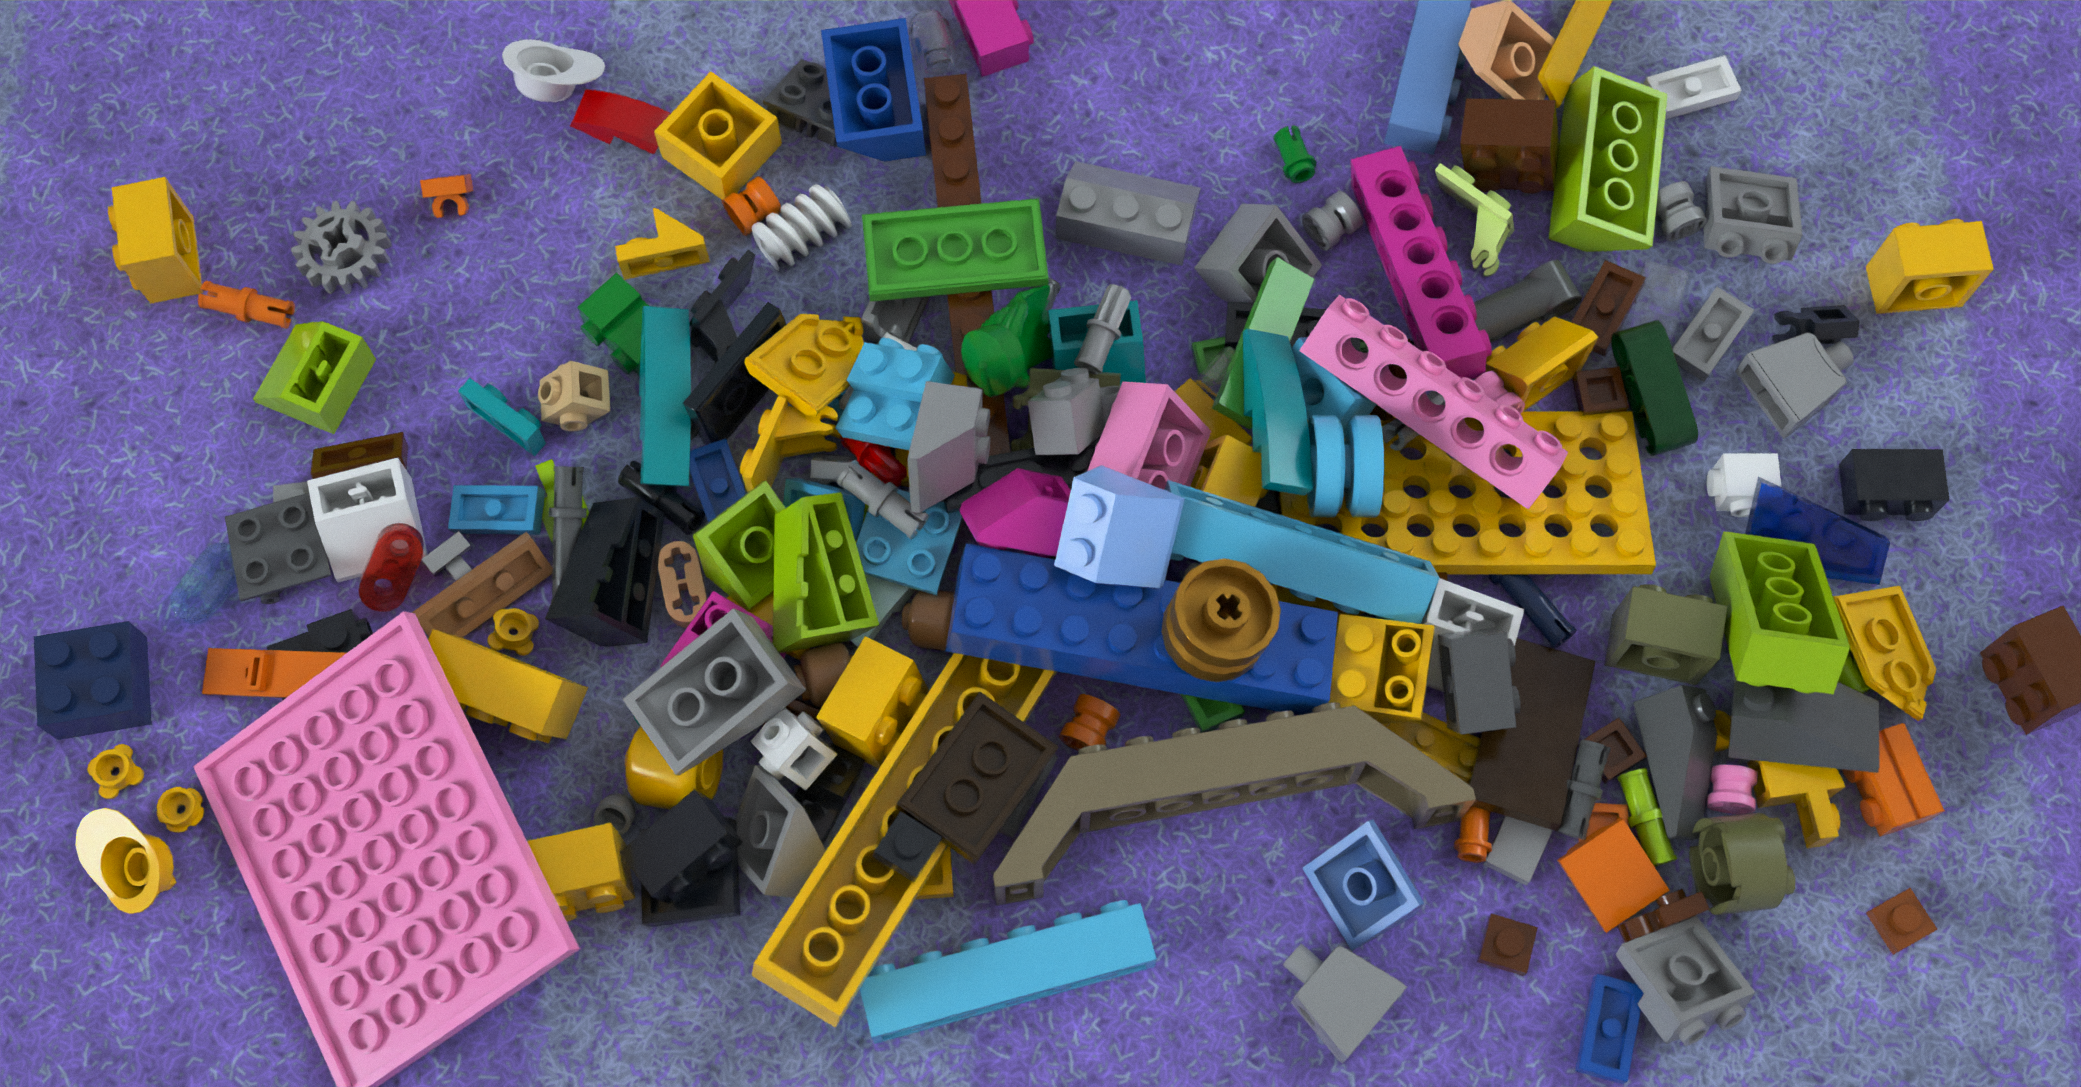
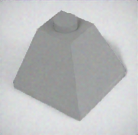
[735,765,826,898]

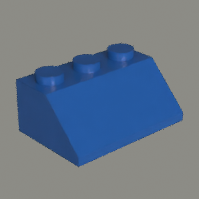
[821,18,927,162]

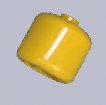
[625,725,724,810]

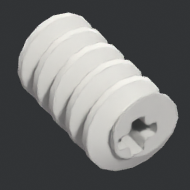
[752,184,852,271]

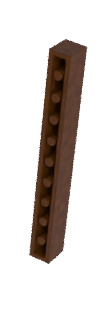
[924,74,1010,456]

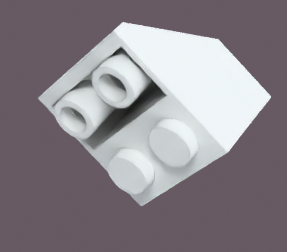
[307,458,427,583]
[1421,578,1524,692]

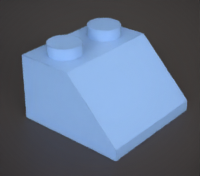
[1054,465,1185,588]

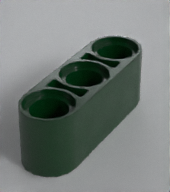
[1611,320,1698,456]

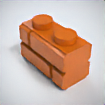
[1842,723,1944,837]

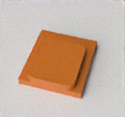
[1557,817,1670,933]

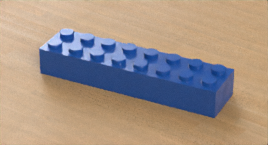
[945,543,1338,715]

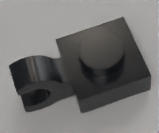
[1772,305,1860,344]

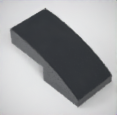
[794,740,865,845]

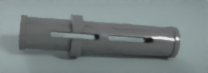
[549,466,587,602]

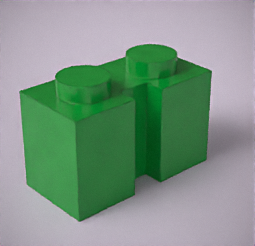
[577,272,649,376]

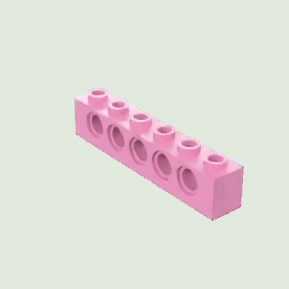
[1299,294,1568,509]

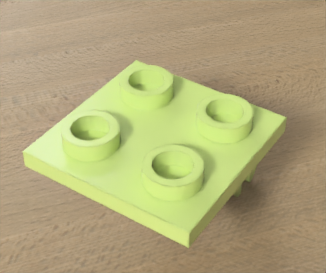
[1435,163,1514,277]

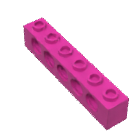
[1351,146,1492,379]

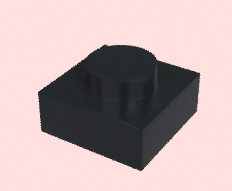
[873,811,942,883]

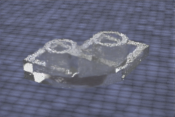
[1627,260,1689,343]

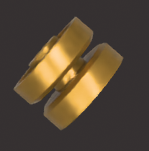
[1161,558,1281,682]

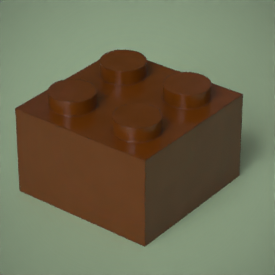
[1460,98,1559,194]
[1980,605,2081,735]

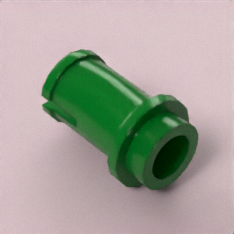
[1273,126,1317,183]

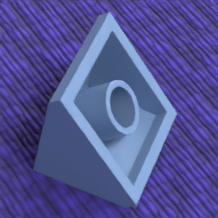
[1302,819,1424,951]

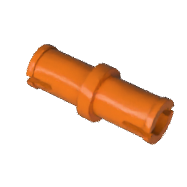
[198,281,295,329]

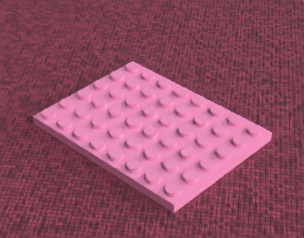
[193,611,580,1087]

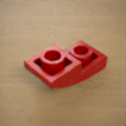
[570,89,671,154]

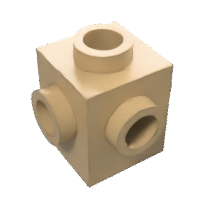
[538,361,610,431]

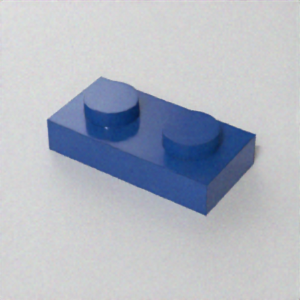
[689,438,746,523]
[1575,974,1644,1084]

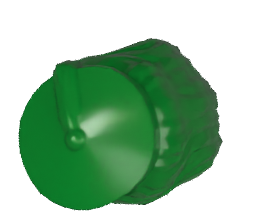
[961,285,1052,397]

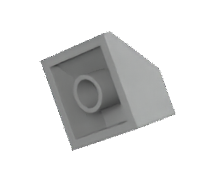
[1194,204,1322,304]
[908,381,990,513]

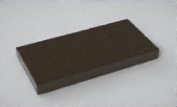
[1468,638,1596,831]

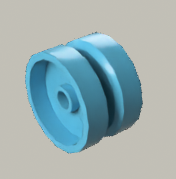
[1307,415,1384,518]

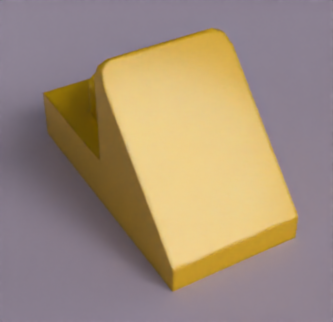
[615,208,710,280]

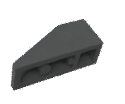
[1633,685,1717,840]

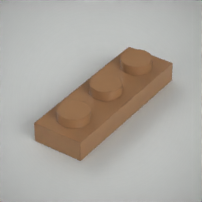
[411,532,553,638]

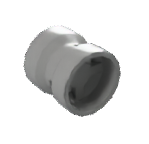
[1656,181,1707,242]
[1302,191,1363,251]

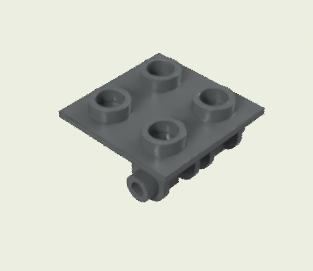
[763,59,837,147]
[225,493,331,604]

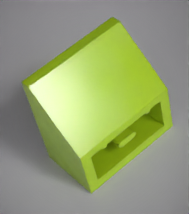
[253,321,376,434]

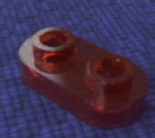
[359,523,424,612]

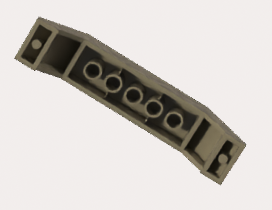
[993,702,1476,906]

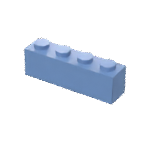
[1384,0,1472,155]

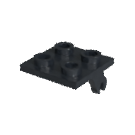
[689,249,755,365]

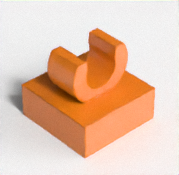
[420,174,473,218]

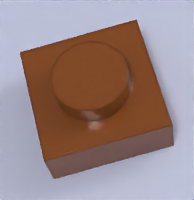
[1866,888,1938,955]

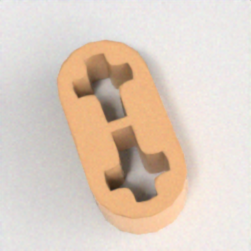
[658,541,708,628]

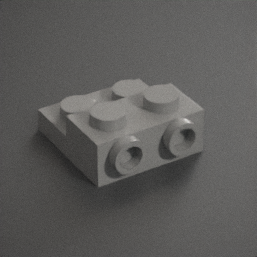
[1703,166,1802,264]
[1616,916,1756,1046]

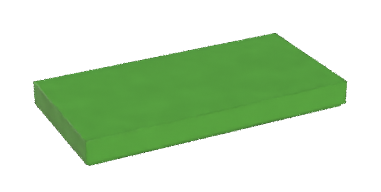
[862,198,1049,302]

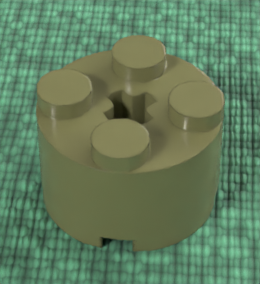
[1689,813,1796,915]

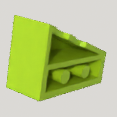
[773,492,879,653]

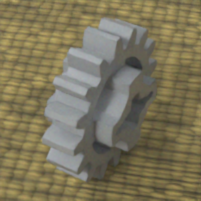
[291,200,392,294]

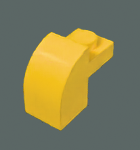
[1747,760,1845,848]

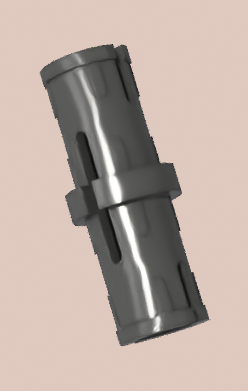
[1556,740,1611,840]

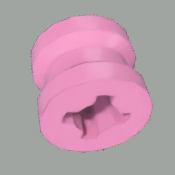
[1706,765,1758,815]

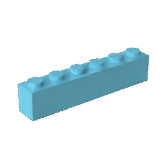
[1164,480,1440,624]
[860,900,1157,1044]

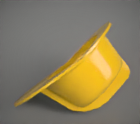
[75,808,176,914]

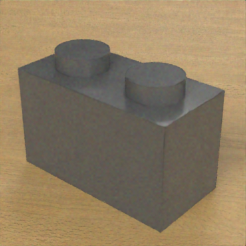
[1438,628,1521,735]

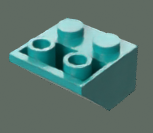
[1048,300,1146,386]

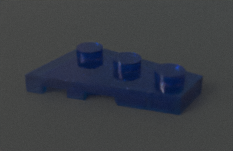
[1745,476,1890,585]

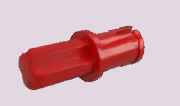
[840,435,907,487]

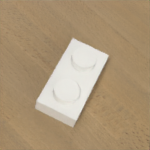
[1643,56,1742,120]

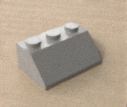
[1056,161,1201,266]

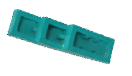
[639,306,691,487]
[1243,328,1313,495]

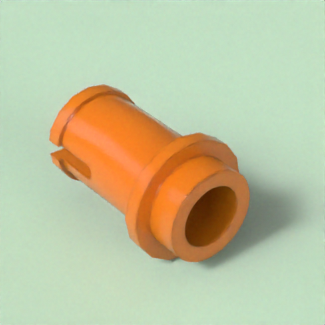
[1454,806,1492,863]

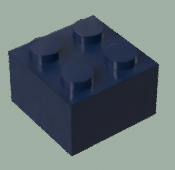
[34,621,152,740]

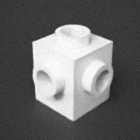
[750,708,837,790]

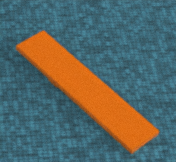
[202,648,346,698]

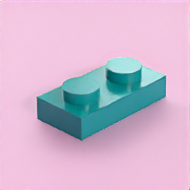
[458,378,546,457]

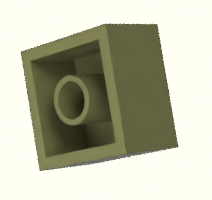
[1604,584,1727,685]

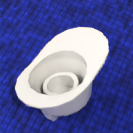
[502,40,605,102]

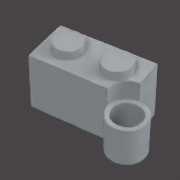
[1028,368,1121,455]

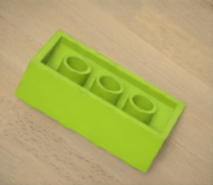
[1548,66,1668,252]

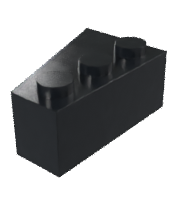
[545,497,665,647]

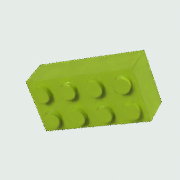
[1710,531,1850,694]

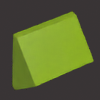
[693,480,785,610]

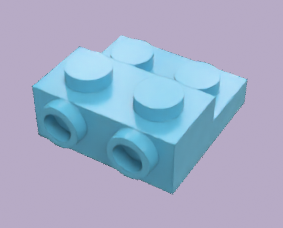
[836,338,955,450]

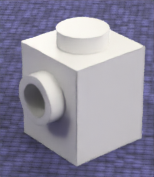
[1706,453,1782,517]

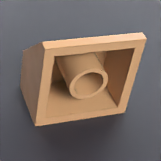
[1458,0,1555,100]

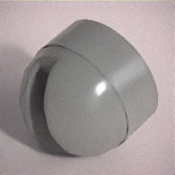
[594,793,635,835]

